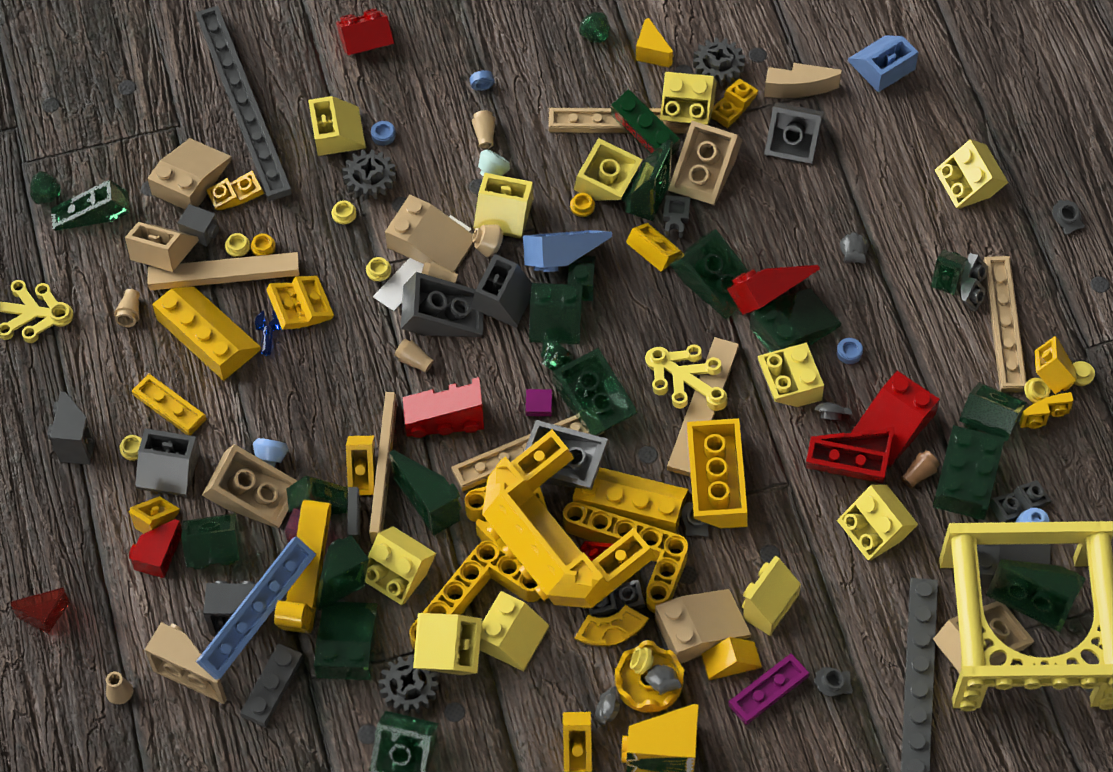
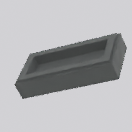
[347,487,361,547]

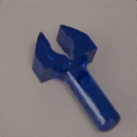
[255,310,281,356]

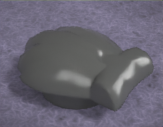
[1052,200,1085,234]
[840,232,869,263]
[814,402,853,421]
[682,502,709,537]
[645,665,682,695]
[814,667,853,696]
[595,687,620,725]

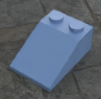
[523,230,612,272]

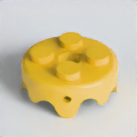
[615,640,684,713]

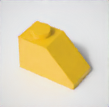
[1035,336,1076,394]
[346,435,375,495]
[563,712,592,772]

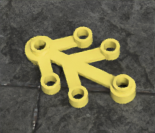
[0,280,74,343]
[645,345,728,411]

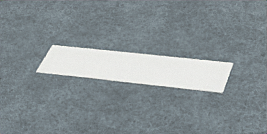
[373,215,471,311]

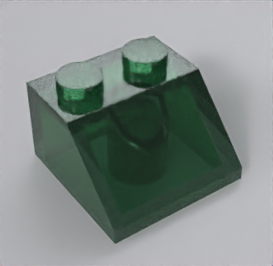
[529,283,583,344]
[959,382,1027,442]
[181,513,240,569]
[315,535,369,611]
[369,711,439,772]

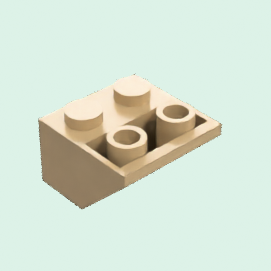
[125,222,199,272]

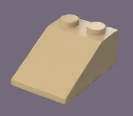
[668,121,742,206]
[147,138,232,210]
[385,195,474,273]
[202,444,302,529]
[655,589,751,664]
[933,600,1034,674]
[145,622,227,704]

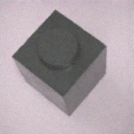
[177,204,219,246]

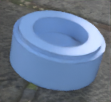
[470,70,495,91]
[371,121,396,146]
[837,338,863,364]

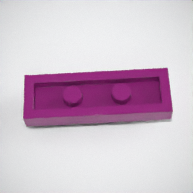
[728,653,809,725]

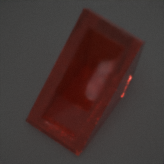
[11,587,70,634]

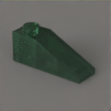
[51,179,130,231]

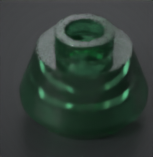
[579,12,610,43]
[30,171,61,205]
[540,339,573,372]

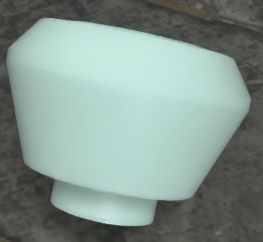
[478,149,510,176]

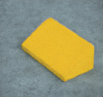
[626,223,683,271]

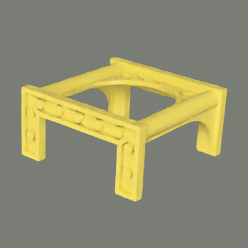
[939,521,1113,711]

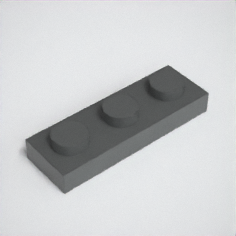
[240,643,303,728]

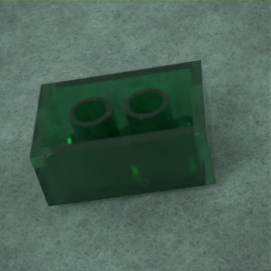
[932,425,1005,520]

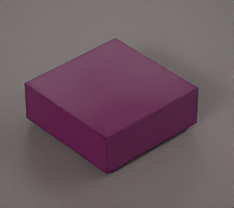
[525,389,552,416]

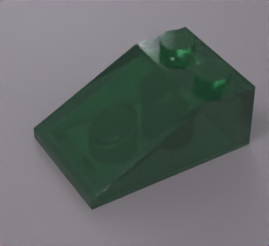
[623,140,672,221]
[670,229,749,319]
[750,288,841,352]
[552,348,638,436]
[389,450,462,536]
[986,559,1086,632]
[314,601,378,680]

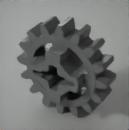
[693,38,745,86]
[342,149,396,200]
[379,655,439,715]

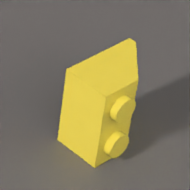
[574,138,643,201]
[479,591,549,672]

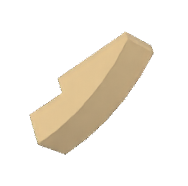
[764,63,842,98]

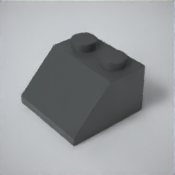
[764,102,824,164]

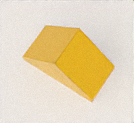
[636,18,673,67]
[129,496,180,534]
[702,637,762,680]

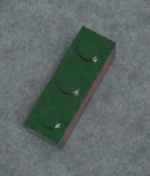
[611,89,680,165]

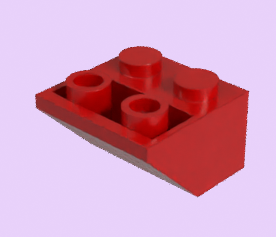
[335,9,394,55]

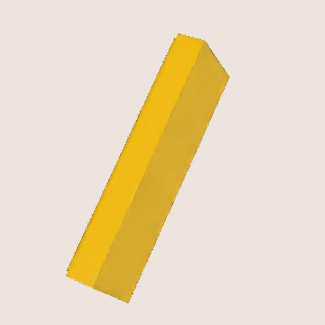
[132,374,207,436]

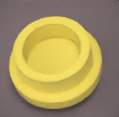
[332,200,357,225]
[225,233,250,257]
[366,257,391,282]
[1073,361,1095,386]
[1024,378,1050,403]
[120,435,142,460]
[630,647,654,675]

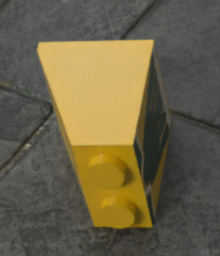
[621,704,698,772]

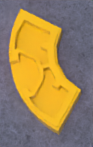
[574,605,649,646]

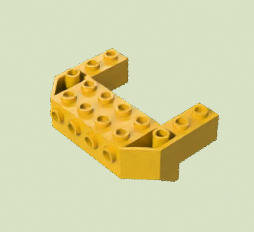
[482,429,655,608]

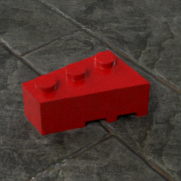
[805,427,895,484]

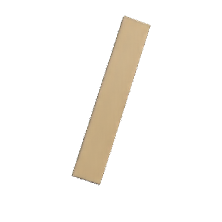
[549,108,690,133]
[148,252,299,290]
[984,256,1027,393]
[667,337,739,477]
[369,392,397,544]
[451,408,605,492]

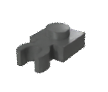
[663,195,690,238]

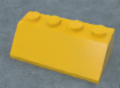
[152,286,262,381]
[687,418,748,529]
[573,467,689,534]

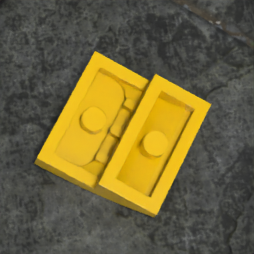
[266,276,334,330]

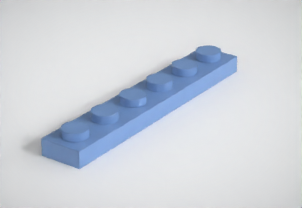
[196,536,316,680]

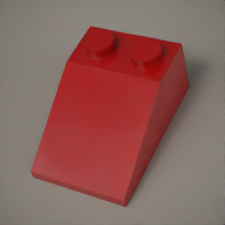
[727,265,820,315]
[851,370,940,467]

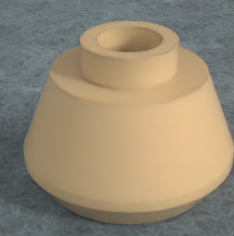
[472,224,503,257]

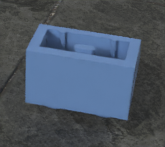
[848,35,919,92]

